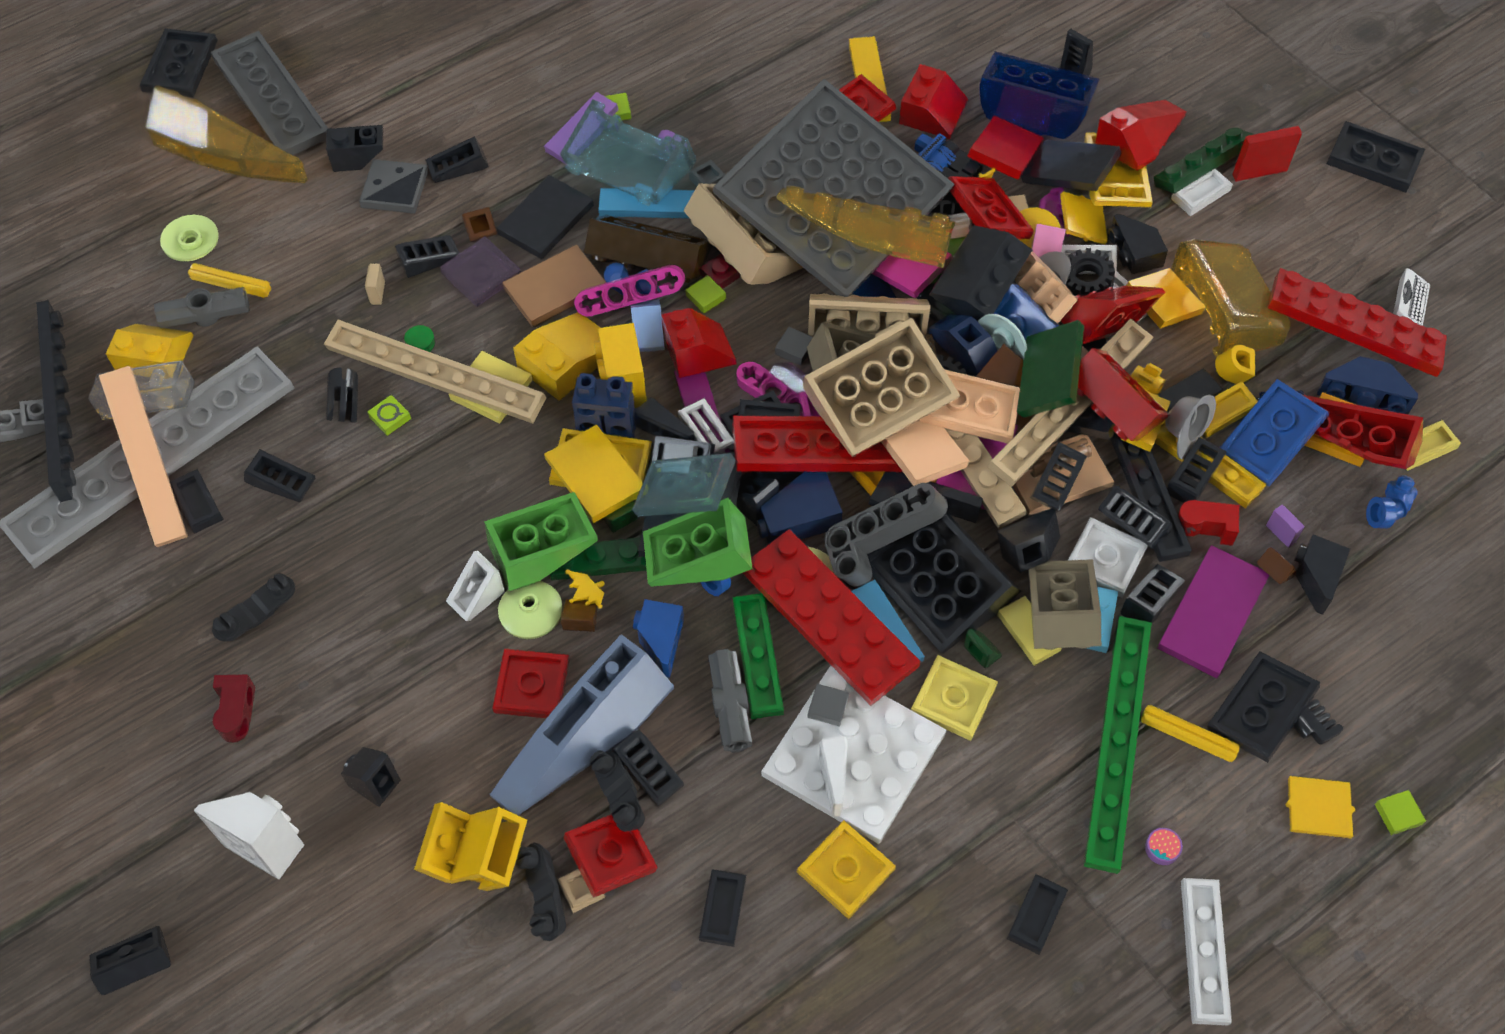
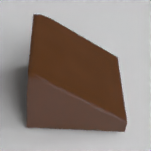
[462,207,497,242]
[1257,547,1297,584]
[561,599,598,632]

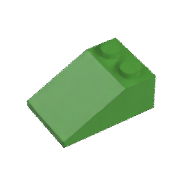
[484,492,598,592]
[643,498,753,587]

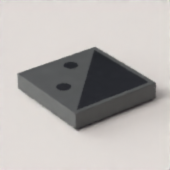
[359,159,428,214]

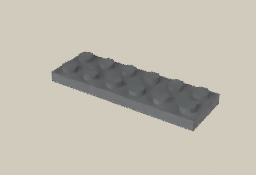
[211,31,329,160]

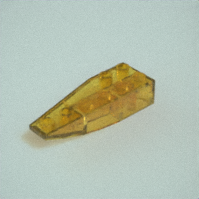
[146,85,308,183]
[777,185,956,268]

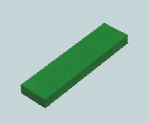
[733,593,784,719]

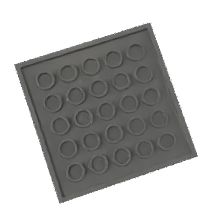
[713,79,954,297]

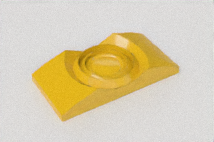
[1084,132,1153,207]

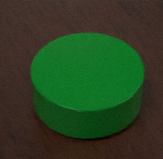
[404,325,435,352]

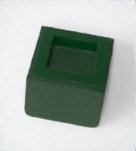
[602,501,640,533]
[964,629,1002,669]

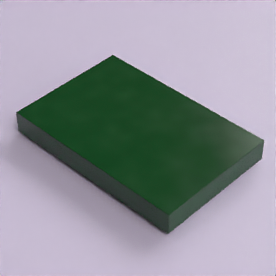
[1017,320,1084,418]

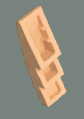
[1014,251,1077,323]

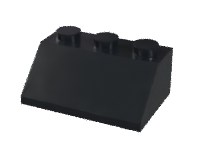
[929,225,1032,322]

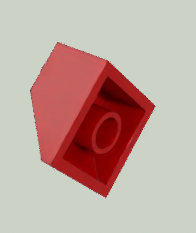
[899,64,968,140]
[661,308,737,378]

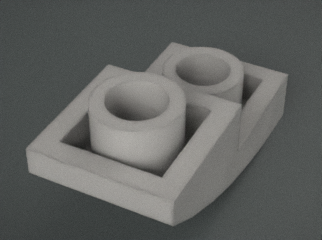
[0,399,45,442]

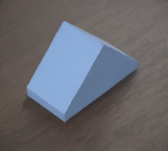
[631,300,665,352]

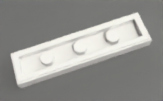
[1181,878,1232,1026]

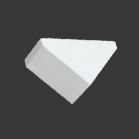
[446,551,505,621]

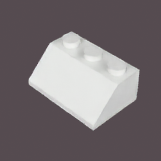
[194,792,304,880]

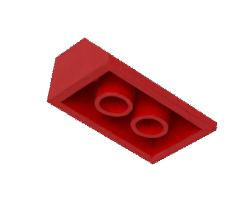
[1061,285,1166,344]
[1077,348,1170,441]

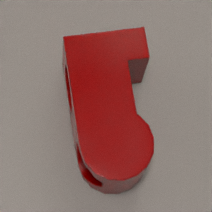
[1178,500,1240,546]

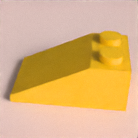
[513,312,601,401]

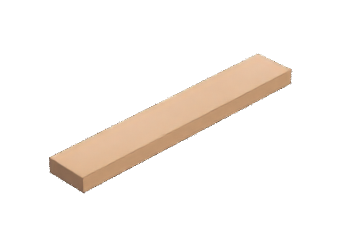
[99,366,188,547]

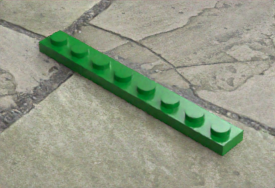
[1083,616,1152,874]

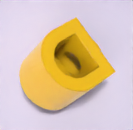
[1215,345,1255,384]

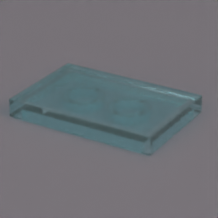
[632,453,736,516]

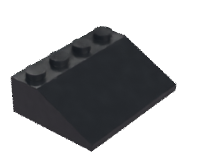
[867,512,1021,653]

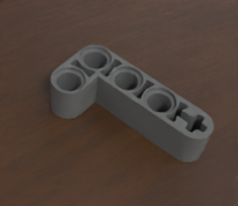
[824,483,948,588]

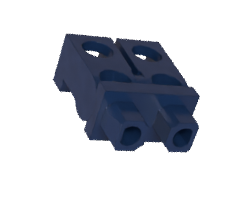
[572,373,637,438]

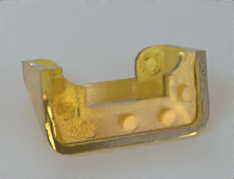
[1171,239,1290,358]

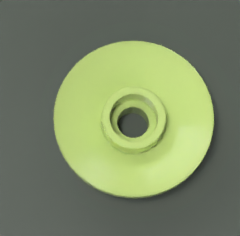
[160,215,219,261]
[498,581,563,639]

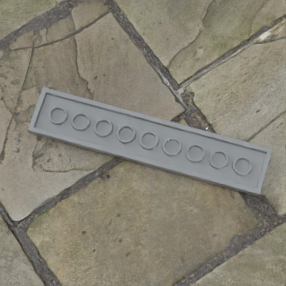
[0,347,295,569]

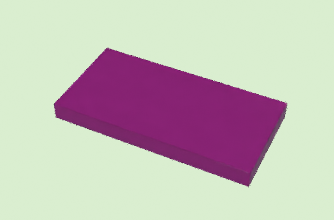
[1157,545,1269,679]

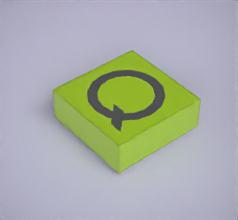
[367,395,411,436]

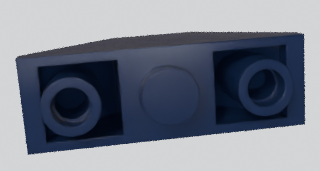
[927,314,997,377]
[1317,356,1418,414]

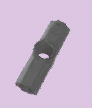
[154,287,250,329]
[708,649,752,753]

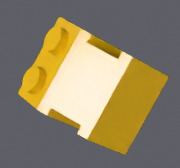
[414,802,527,891]

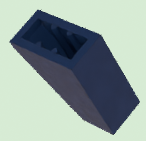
[756,472,843,544]

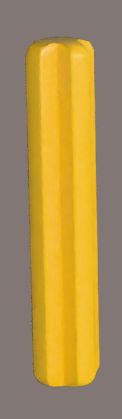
[188,263,271,298]
[1141,705,1240,762]

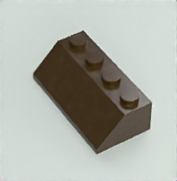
[584,215,712,282]

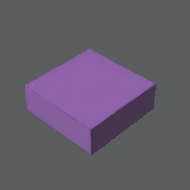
[1266,505,1304,548]

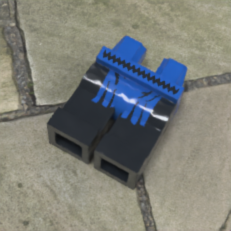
[914,133,985,201]

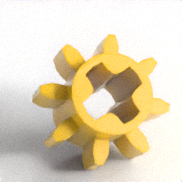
[1131,363,1166,395]

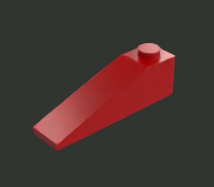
[1095,100,1187,171]
[1303,395,1424,469]

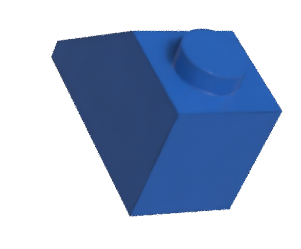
[633,599,684,678]

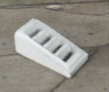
[818,736,848,817]

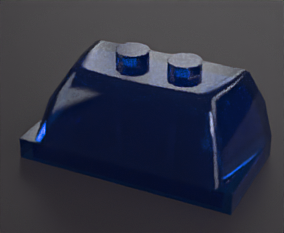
[979,51,1100,139]

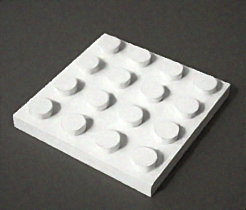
[762,666,946,844]

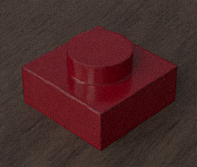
[700,253,741,289]

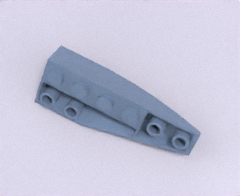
[490,634,674,816]

